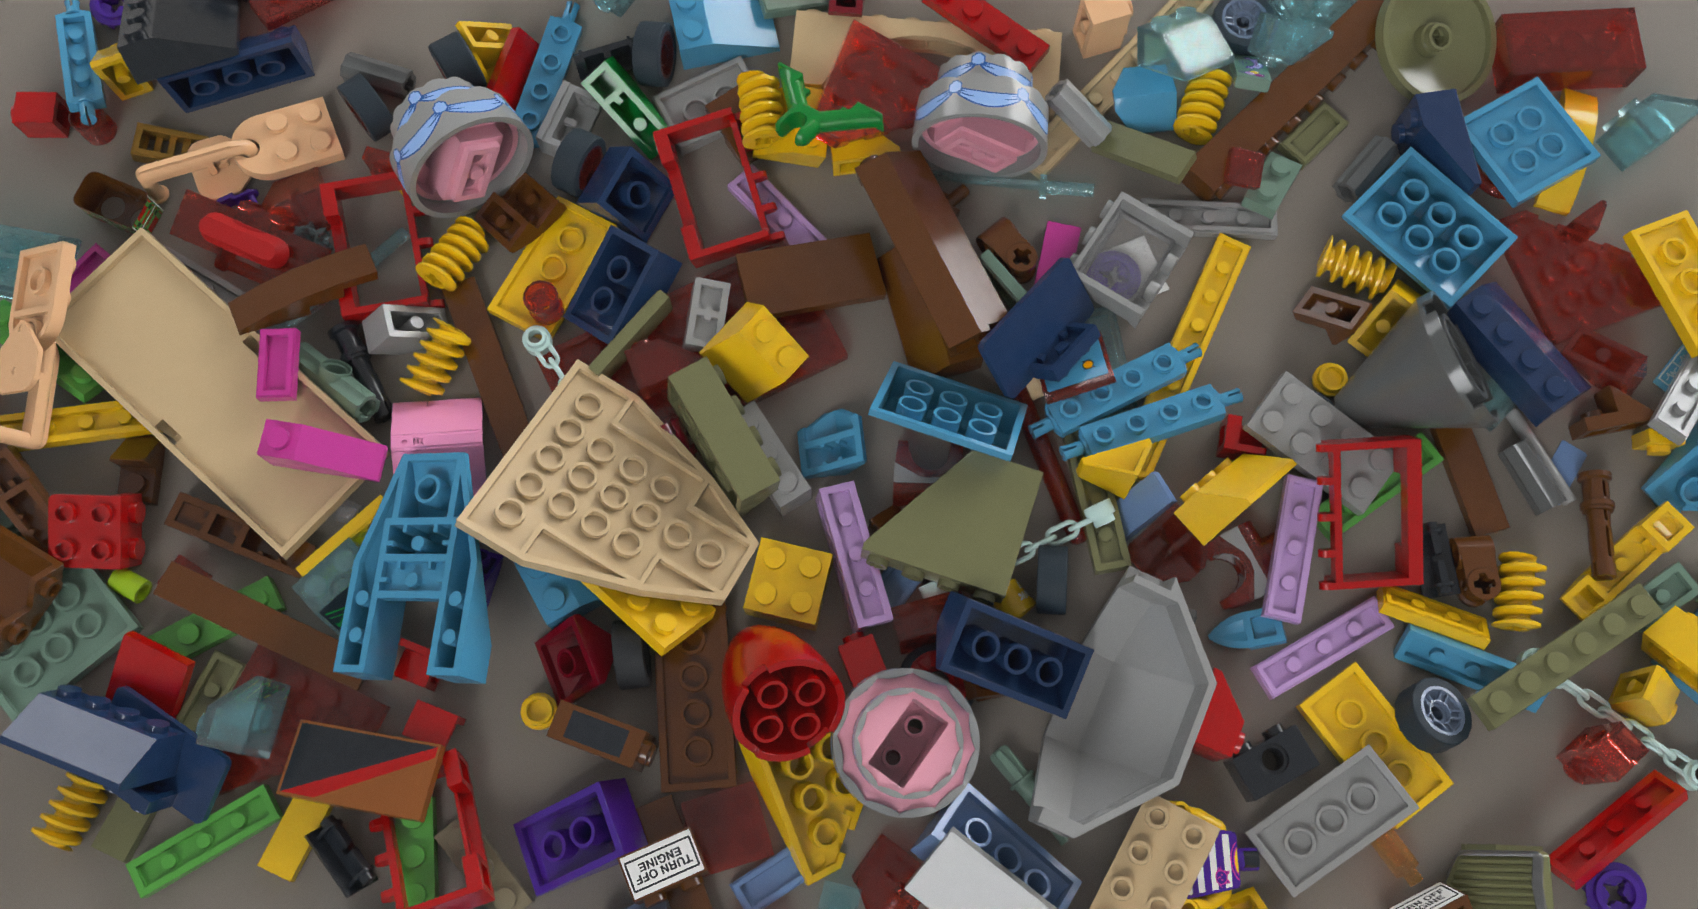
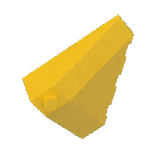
[738,731,864,886]

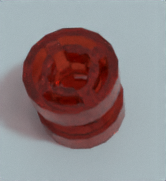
[68,109,117,146]
[523,280,564,325]

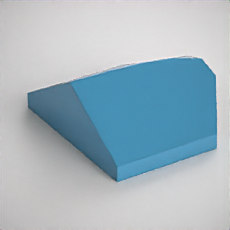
[1112,63,1177,134]
[797,409,867,479]

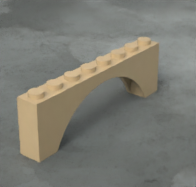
[790,9,1062,120]

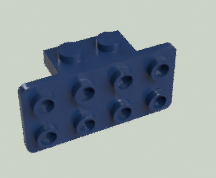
[978,258,1101,399]
[103,686,232,824]

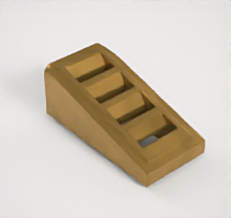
[130,122,209,164]

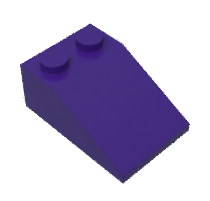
[513,778,648,897]

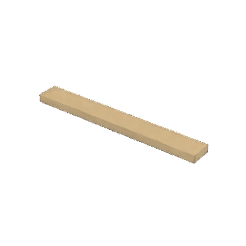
[1030,0,1214,181]

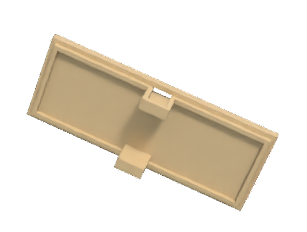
[55,227,391,560]

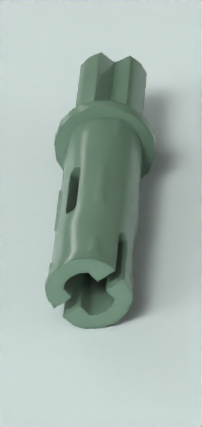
[990,745,1069,846]

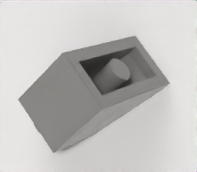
[362,304,447,355]

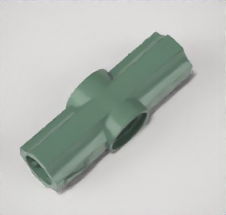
[299,342,381,423]

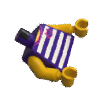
[1167,800,1260,909]

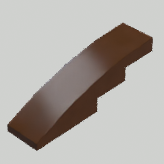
[228,243,378,335]
[0,443,50,554]
[164,491,317,580]

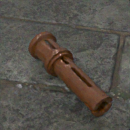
[1576,469,1618,581]

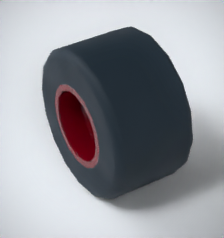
[428,31,487,87]

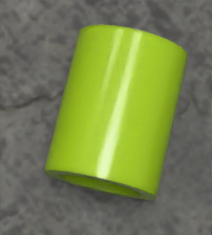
[107,568,152,604]

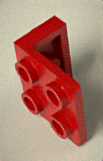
[48,493,146,570]

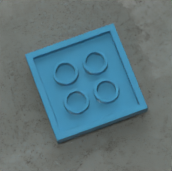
[1464,76,1601,208]

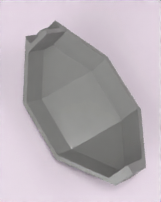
[1028,566,1217,838]

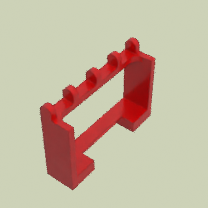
[653,107,786,268]
[319,172,445,324]
[1316,435,1424,590]
[369,748,495,909]

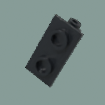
[573,36,634,83]
[1420,521,1461,598]
[304,815,378,898]

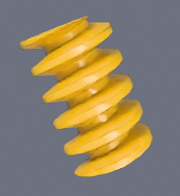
[1173,67,1233,145]
[736,70,785,150]
[415,216,489,292]
[1316,235,1397,300]
[399,317,472,396]
[1491,551,1547,632]
[30,771,108,851]

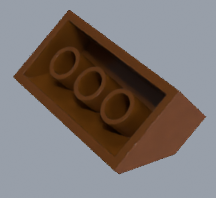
[877,247,983,378]

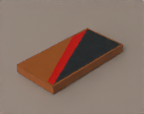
[276,719,446,823]

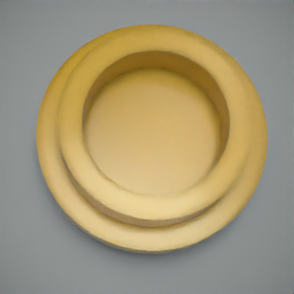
[1312,363,1348,397]
[520,693,558,730]

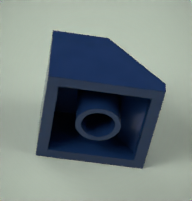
[576,146,674,243]

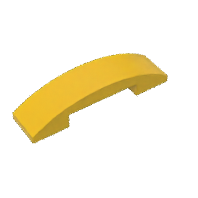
[1533,88,1598,216]
[1559,501,1695,621]

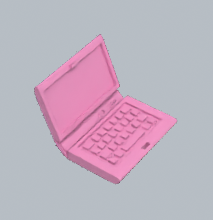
[390,397,487,496]

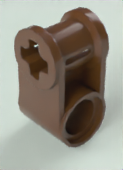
[976,217,1038,284]
[1449,535,1501,607]

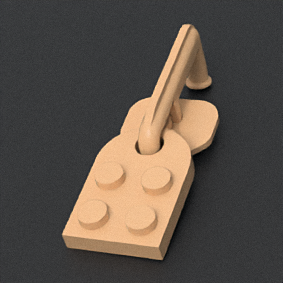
[135,96,345,204]
[0,241,77,450]

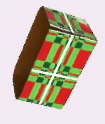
[73,171,164,234]

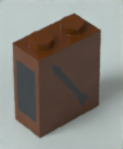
[546,700,658,773]

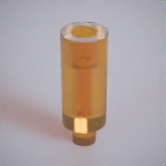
[1370,828,1423,887]

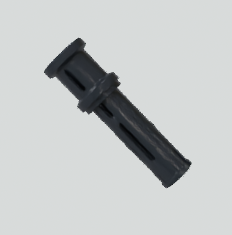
[327,320,392,424]

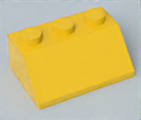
[1174,453,1297,546]

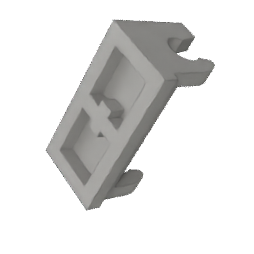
[536,80,603,156]
[681,277,731,356]

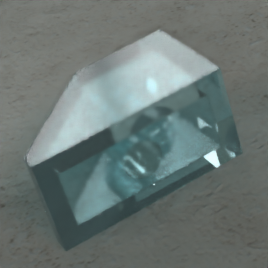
[1247,11,1334,68]

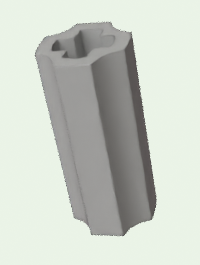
[1045,79,1112,147]

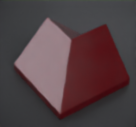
[535,614,613,706]

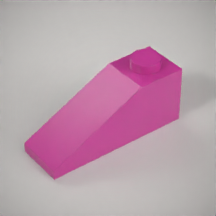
[257,419,388,482]

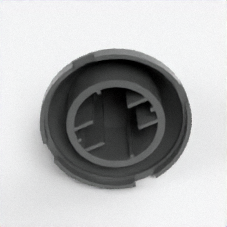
[1334,291,1500,428]

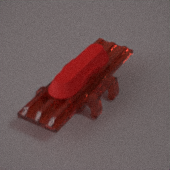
[169,189,332,284]

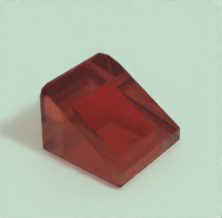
[1559,200,1607,244]

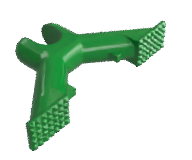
[775,62,884,147]

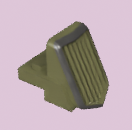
[1444,844,1554,909]

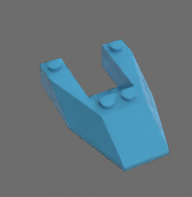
[333,452,492,684]

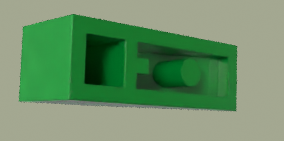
[581,56,668,160]

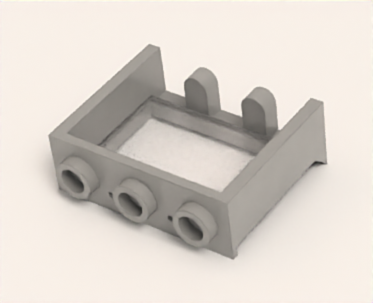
[1070,191,1194,329]

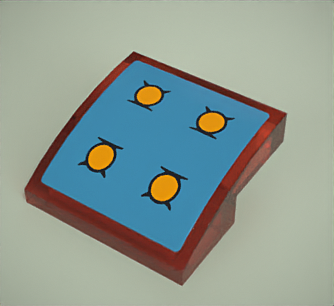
[1040,331,1116,405]

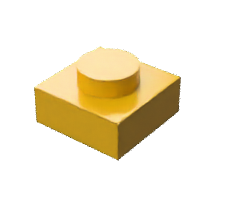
[1631,428,1686,456]

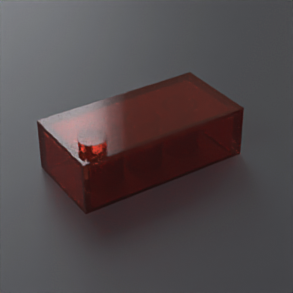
[1492,7,1647,94]

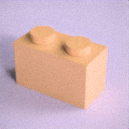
[1073,0,1133,59]

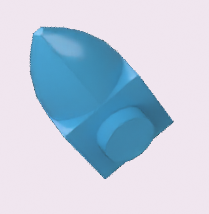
[1208,608,1287,650]

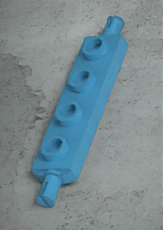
[55,0,107,125]
[515,1,582,148]
[1028,342,1202,439]
[1059,384,1243,461]

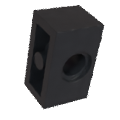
[1223,723,1320,802]

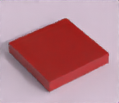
[105,630,196,718]

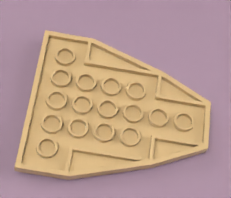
[455,359,759,606]

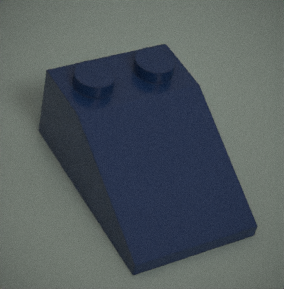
[1391,89,1482,196]
[563,225,683,344]

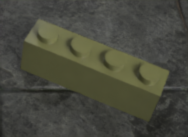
[667,356,782,517]

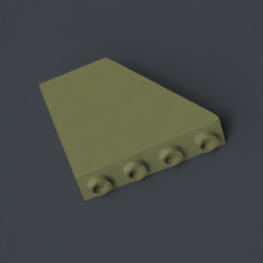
[860,450,1044,605]

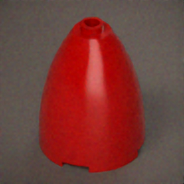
[721,625,845,762]

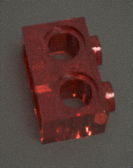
[1556,721,1650,785]

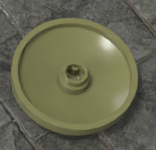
[1375,0,1497,101]

